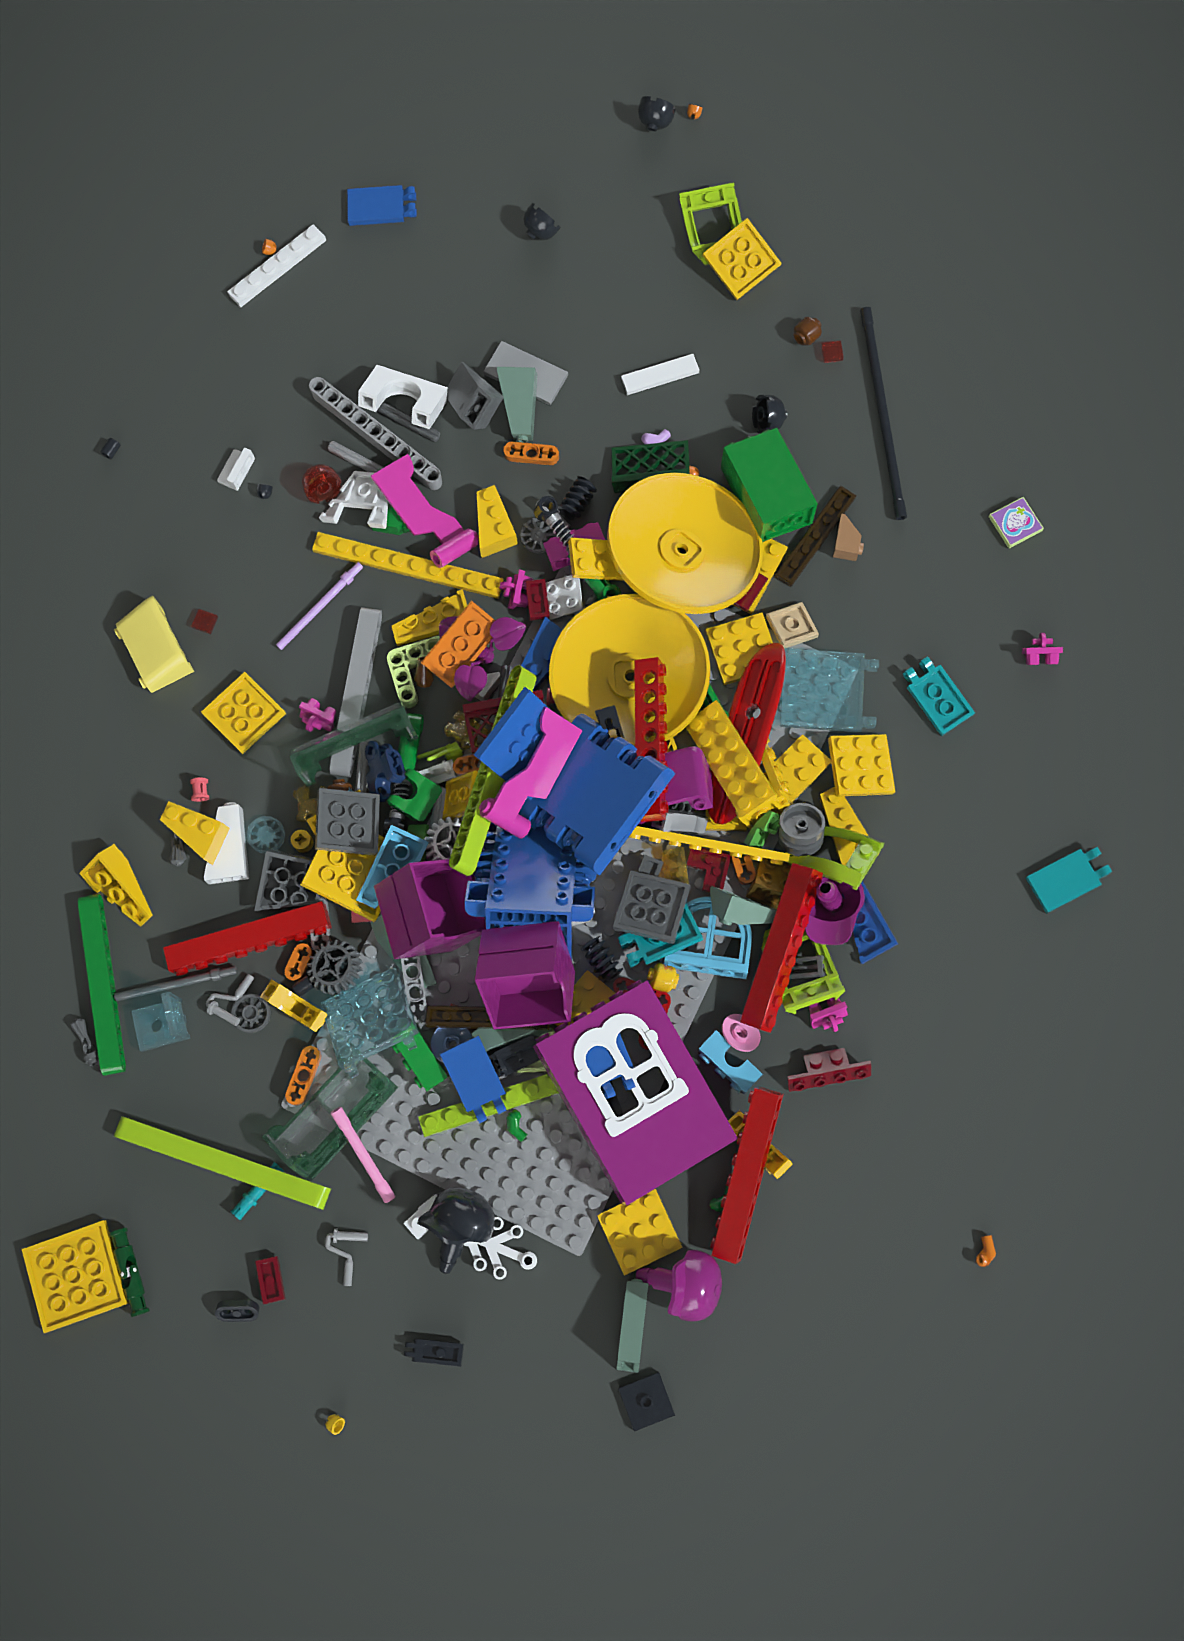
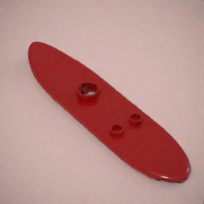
[708,643,786,825]

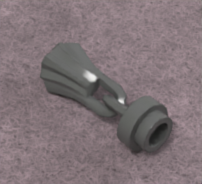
[168,828,187,866]
[71,1018,99,1067]

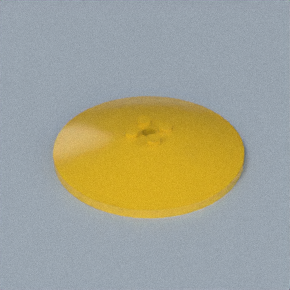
[607,473,763,614]
[549,594,710,746]

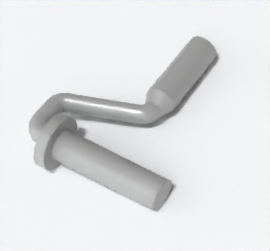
[206,974,254,1026]
[325,1228,368,1286]

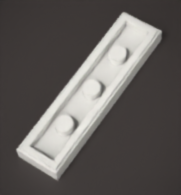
[621,354,699,395]

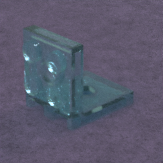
[132,992,191,1052]

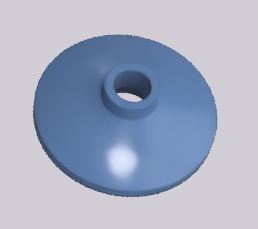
[431,1028,472,1063]

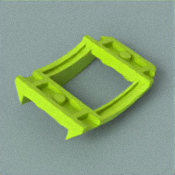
[679,182,742,265]
[788,826,884,890]
[761,929,845,1014]

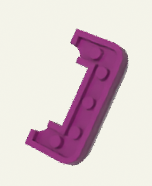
[639,746,713,824]

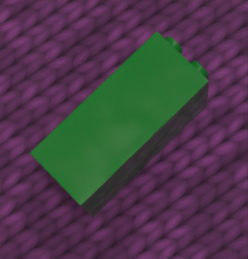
[721,428,818,542]

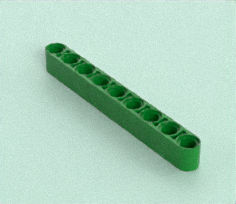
[78,893,126,1076]

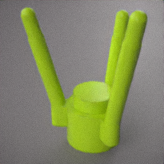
[417,742,463,763]

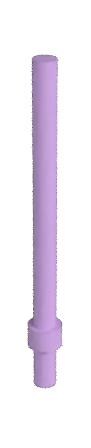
[276,562,363,650]

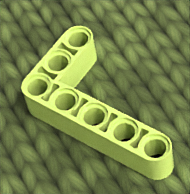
[387,636,440,708]

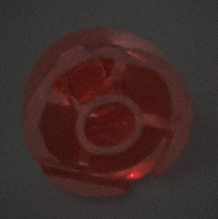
[302,464,342,504]

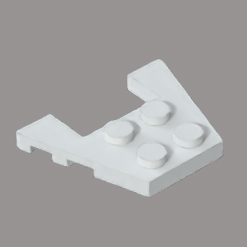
[319,471,388,529]

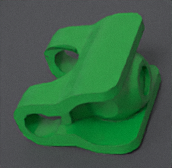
[387,769,442,821]

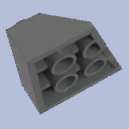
[254,849,322,911]

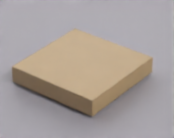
[766,602,819,649]

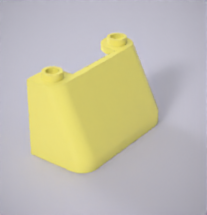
[114,596,194,693]

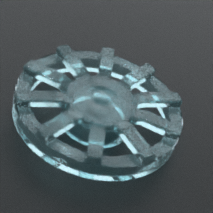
[247,816,285,854]

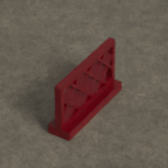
[462,690,544,754]

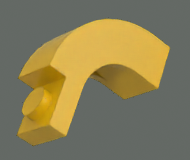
[260,979,328,1032]
[728,1111,793,1179]

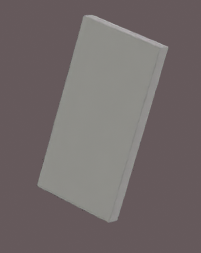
[484,341,568,406]

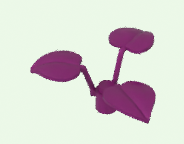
[439,616,526,702]

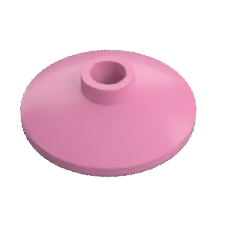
[722,1014,761,1052]

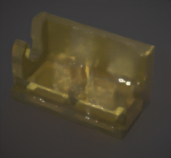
[661,847,689,884]

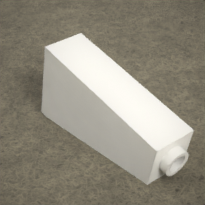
[204,802,249,884]

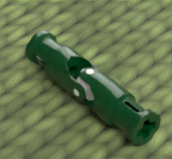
[108,1228,150,1317]

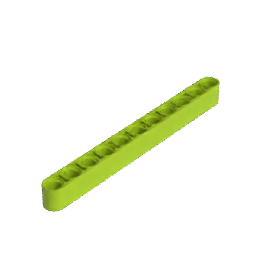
[449,665,536,876]
[114,1116,331,1210]

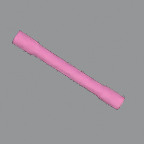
[330,1107,396,1203]

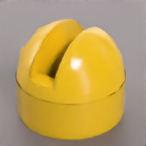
[325,1414,345,1435]

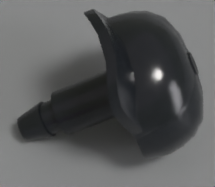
[417,1187,495,1274]

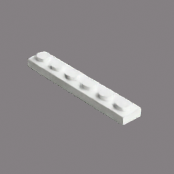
[227,224,326,308]

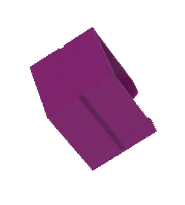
[374,859,486,959]
[475,921,575,1030]

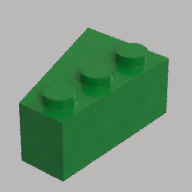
[390,1019,448,1091]

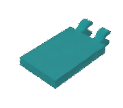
[902,656,975,736]
[1026,847,1112,914]
[618,903,703,967]

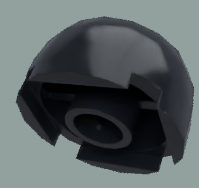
[638,96,676,132]
[523,202,561,240]
[752,395,787,434]

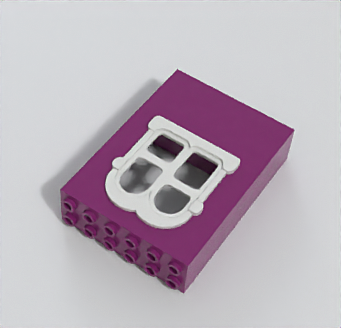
[533,980,738,1205]

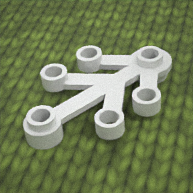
[464,1217,537,1280]

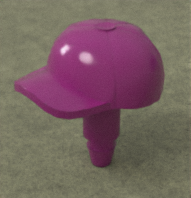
[805,876,865,945]
[636,1249,722,1321]

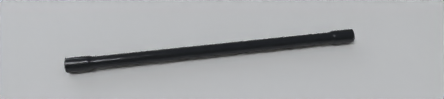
[860,307,907,520]

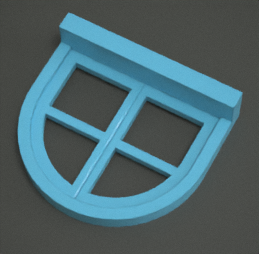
[664,897,752,979]

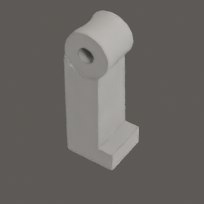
[652,810,708,833]

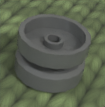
[778,803,825,856]

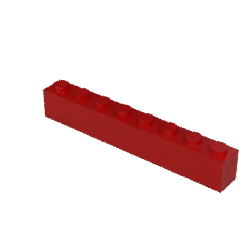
[740,863,823,1033]
[163,901,332,975]
[710,1087,784,1264]

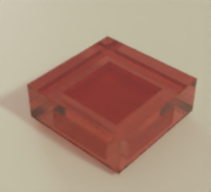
[821,340,844,363]
[191,609,218,635]

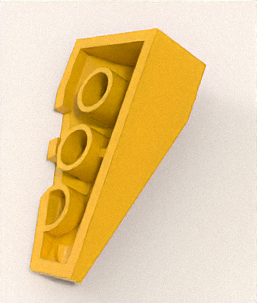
[79,844,153,927]

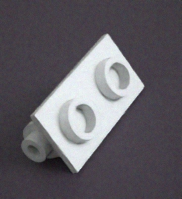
[417,759,456,784]

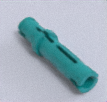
[230,1162,284,1220]

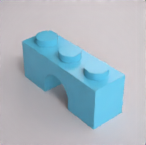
[698,1030,762,1094]

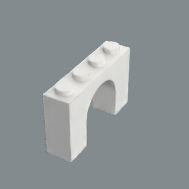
[358,365,448,429]

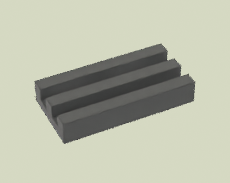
[789,955,825,980]

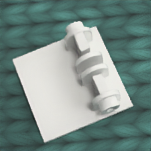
[546,575,584,620]

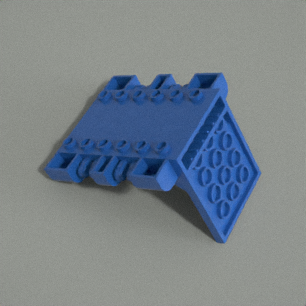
[474,687,676,876]
[465,822,597,961]

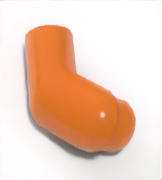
[976,1235,996,1267]

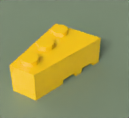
[477,485,518,558]
[160,801,230,865]

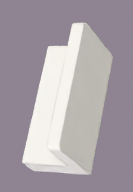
[217,448,255,491]

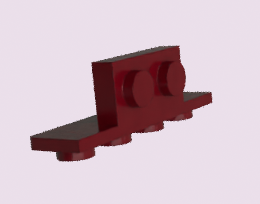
[787,1048,871,1092]

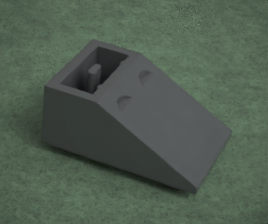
[447,362,504,430]

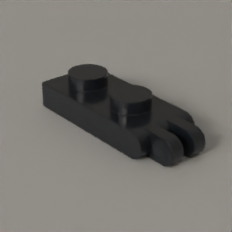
[404,1339,464,1367]

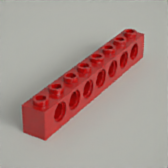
[634,657,669,822]

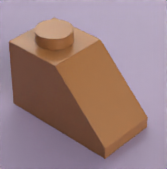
[833,514,864,561]

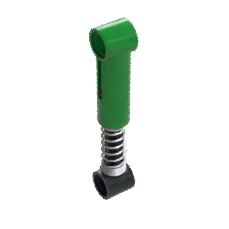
[534,496,622,601]
[383,713,424,838]

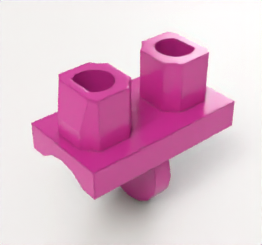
[499,569,533,609]
[1022,633,1063,665]
[299,698,336,732]
[809,997,848,1032]

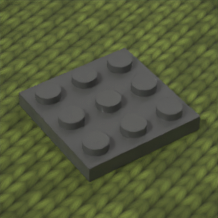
[315,788,380,855]
[613,870,691,944]

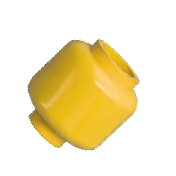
[647,963,679,993]

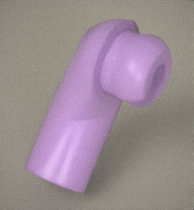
[641,429,671,444]

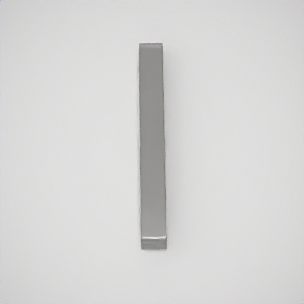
[309,377,443,490]
[330,607,382,777]

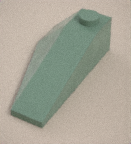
[710,886,777,926]
[370,914,437,991]

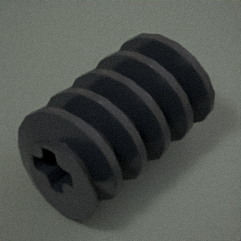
[558,476,597,520]
[581,936,624,983]

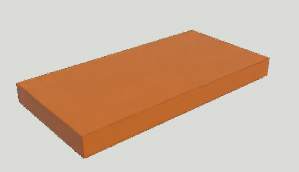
[420,601,495,688]

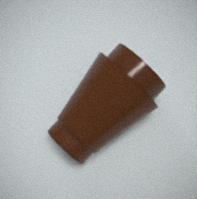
[414,656,434,688]

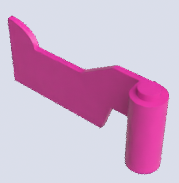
[371,454,479,568]
[479,706,582,839]

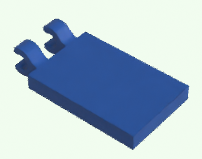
[347,185,417,226]
[585,1033,636,1099]
[440,1035,507,1124]

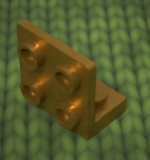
[746,858,791,909]

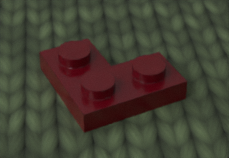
[687,847,731,892]

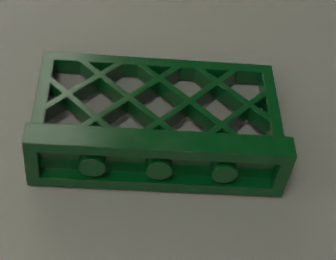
[612,440,690,493]

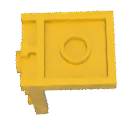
[735,738,793,830]

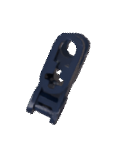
[365,741,406,802]

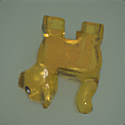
[444,711,488,750]
[293,784,326,822]

